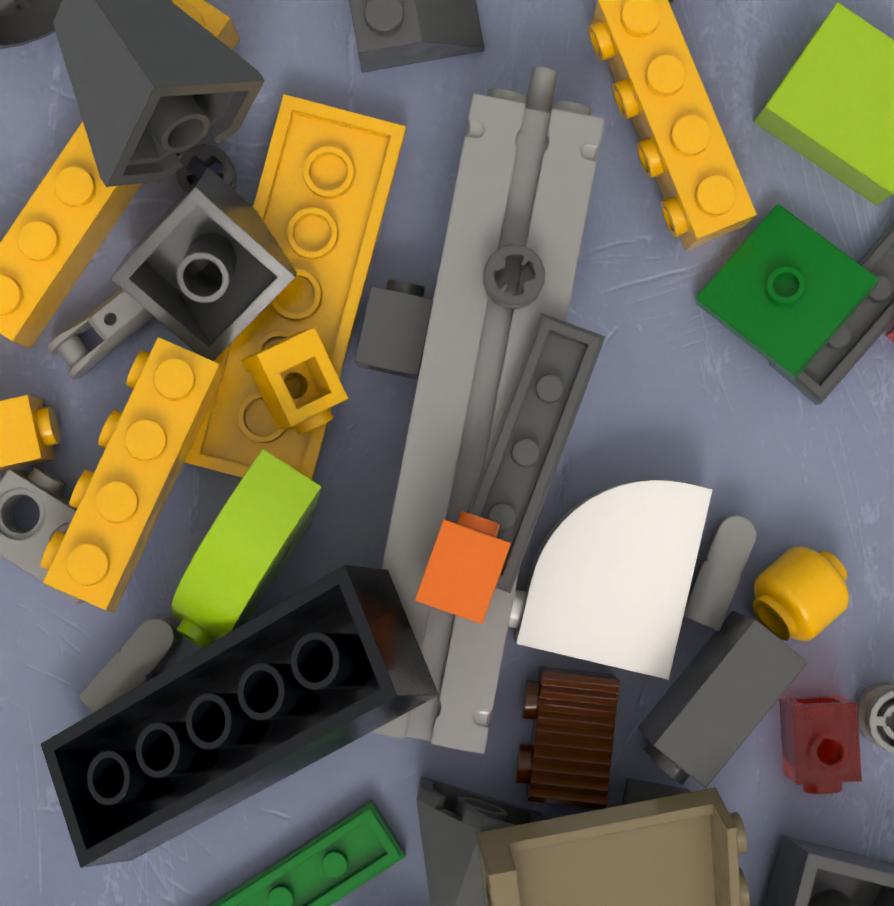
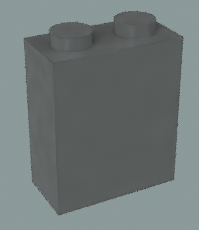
[638,611,808,788]

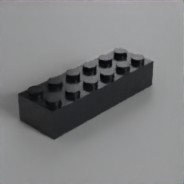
[41,565,439,868]

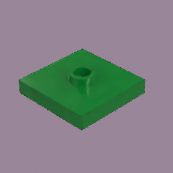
[695,204,878,381]

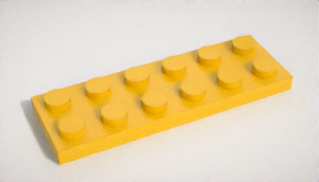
[185,94,407,481]

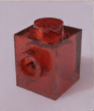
[779,695,862,794]

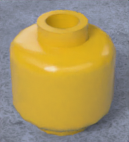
[752,546,849,641]

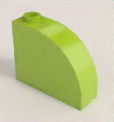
[171,449,321,648]

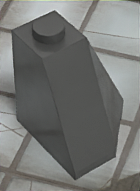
[53,0,265,187]
[416,776,544,906]

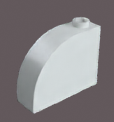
[508,480,713,680]

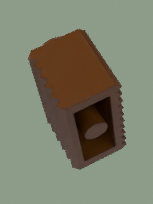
[515,666,620,809]

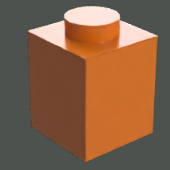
[415,510,511,624]

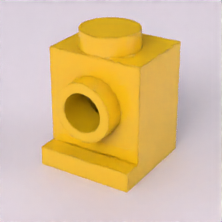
[241,327,348,435]

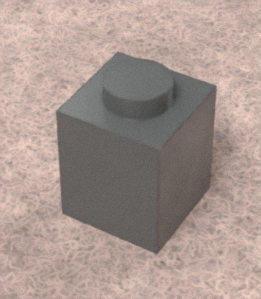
[354,280,433,380]

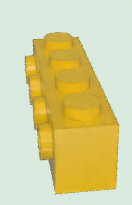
[588,0,757,251]
[40,337,223,614]

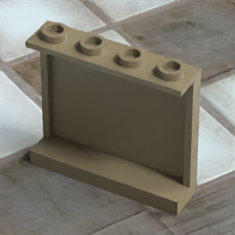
[476,787,750,906]

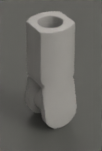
[47,288,154,380]
[683,515,757,631]
[78,617,183,713]

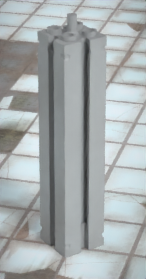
[370,67,605,754]

